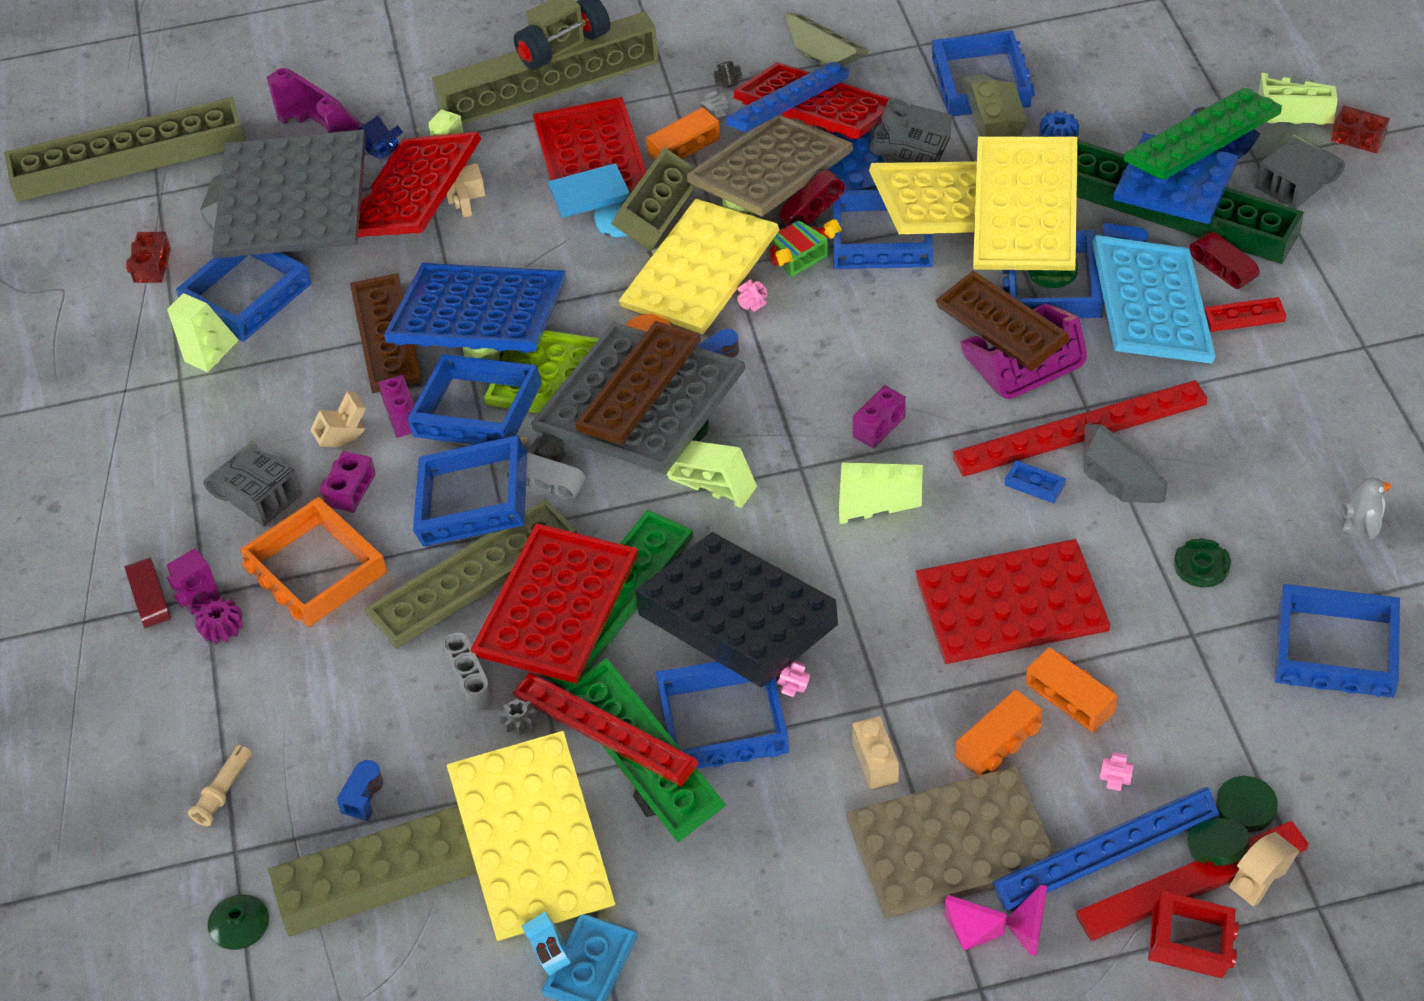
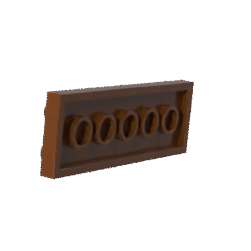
[935,271,1070,372]
[350,273,422,393]
[575,321,701,445]

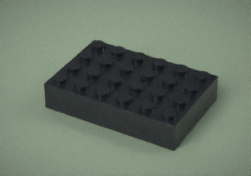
[635,532,838,688]

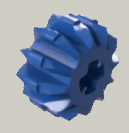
[1039,110,1079,138]

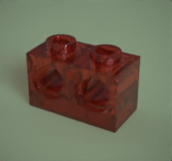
[1331,105,1390,154]
[126,232,171,283]

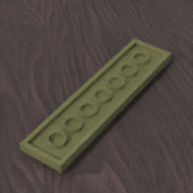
[365,499,577,649]

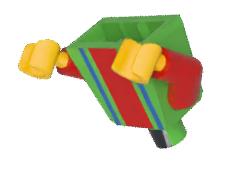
[769,219,842,277]

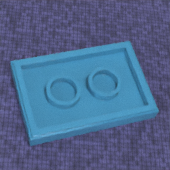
[548,163,630,218]
[542,914,638,1001]

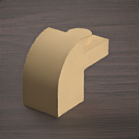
[447,163,485,218]
[310,391,366,447]
[1229,832,1299,907]

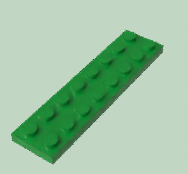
[1124,88,1282,180]
[536,510,693,688]
[565,658,726,842]

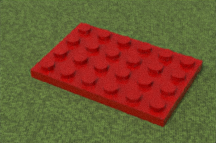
[733,62,890,139]
[532,97,646,194]
[358,132,481,238]
[471,523,638,684]
[916,539,1110,664]

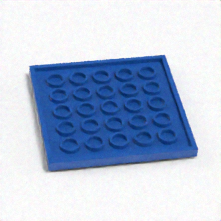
[384,263,566,353]

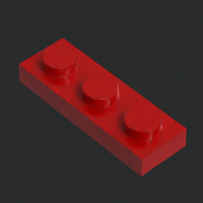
[1204,297,1286,332]

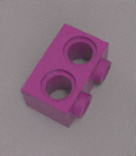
[378,375,415,438]
[853,385,906,449]
[320,451,376,513]
[166,548,220,615]

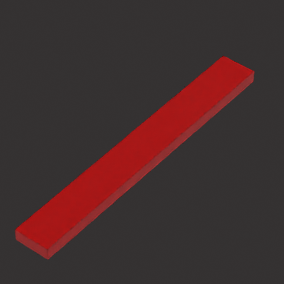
[512,672,699,787]
[1076,821,1309,941]

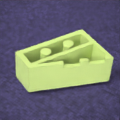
[1259,73,1338,125]
[167,293,239,372]
[667,441,757,508]
[839,463,923,524]

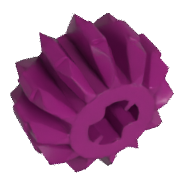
[195,596,243,645]

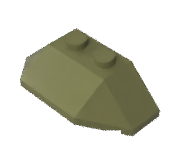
[786,13,869,66]
[961,73,1028,137]

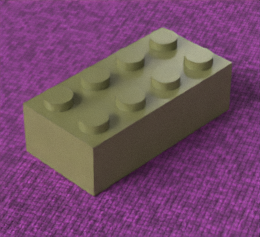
[611,147,696,251]

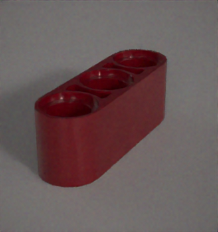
[779,170,845,226]
[1189,231,1260,289]
[124,557,171,628]

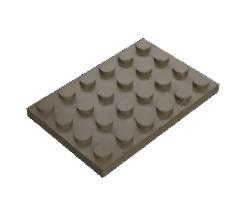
[687,114,853,216]
[846,766,1055,919]

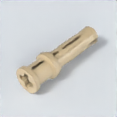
[188,745,252,826]

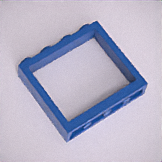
[932,30,1035,116]
[833,190,933,269]
[1002,230,1103,318]
[176,252,312,342]
[407,354,542,445]
[413,435,527,547]
[1275,584,1400,698]
[656,661,789,769]

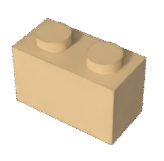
[852,716,899,790]

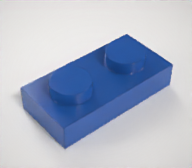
[1005,460,1066,503]

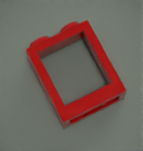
[1148,891,1239,979]

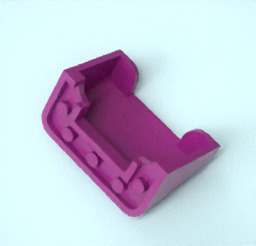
[267,68,366,134]
[960,303,1087,399]

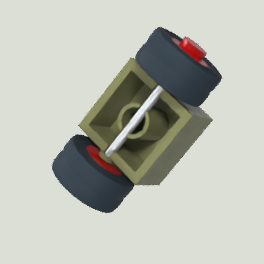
[514,0,611,70]

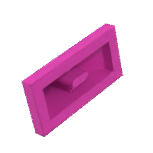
[1006,885,1047,956]
[945,895,1007,951]

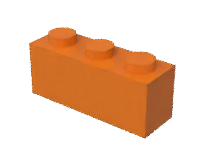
[646,107,720,161]
[1026,647,1118,733]
[955,689,1042,776]

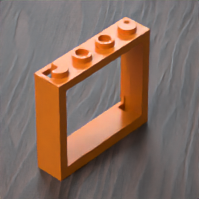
[240,497,387,628]

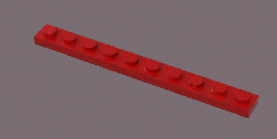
[953,380,1207,477]

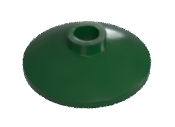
[208,894,269,950]

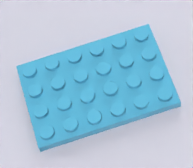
[1092,235,1216,364]

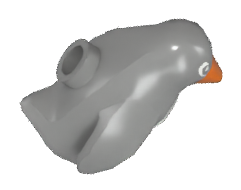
[1342,477,1392,539]

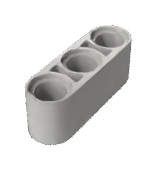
[506,452,586,502]
[443,632,492,711]

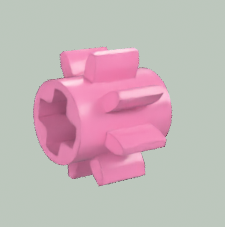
[737,279,768,312]
[775,661,810,697]
[1100,752,1134,791]

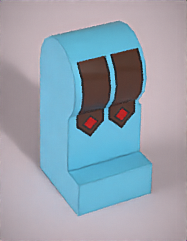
[522,911,572,976]

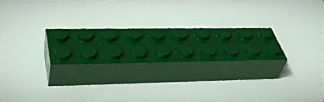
[1076,140,1304,264]

